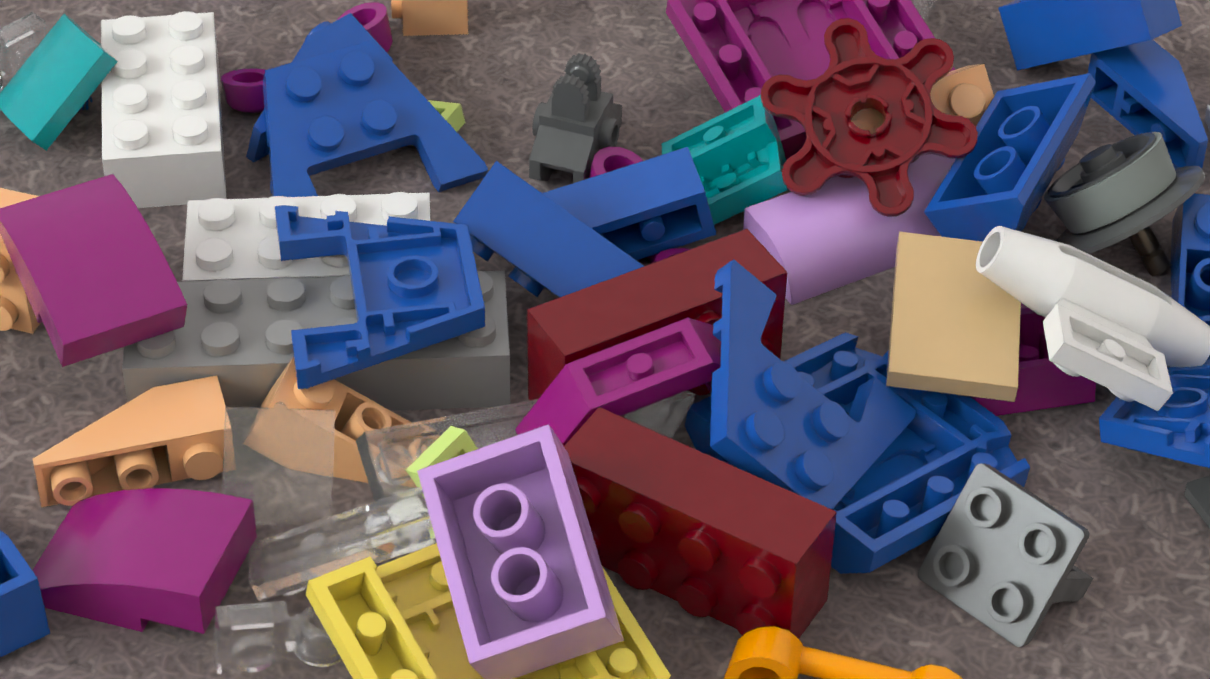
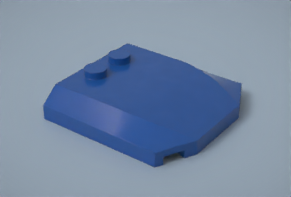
[685,332,1030,574]

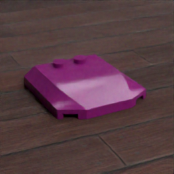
[666,0,956,161]

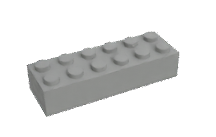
[122,271,511,417]

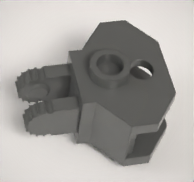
[529,53,622,183]

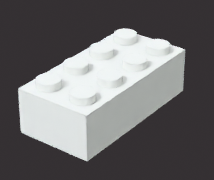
[101,12,227,208]
[182,192,431,281]

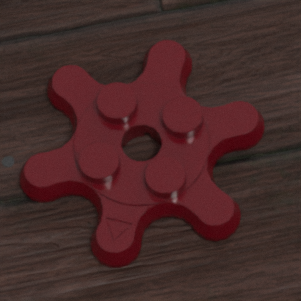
[760,18,978,217]

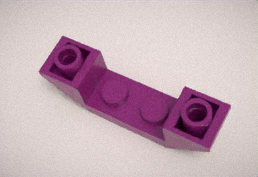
[515,318,721,446]

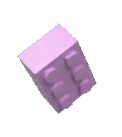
[417,424,624,679]

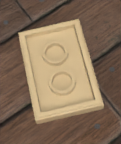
[886,231,1021,402]

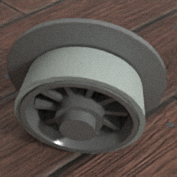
[1044,132,1205,277]

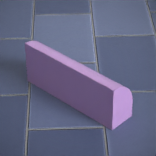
[743,154,956,305]

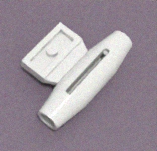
[976,226,1210,411]

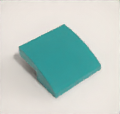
[0,14,118,151]
[661,96,788,225]

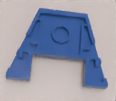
[263,39,488,197]
[275,205,485,389]
[710,259,916,509]
[1099,365,1210,468]

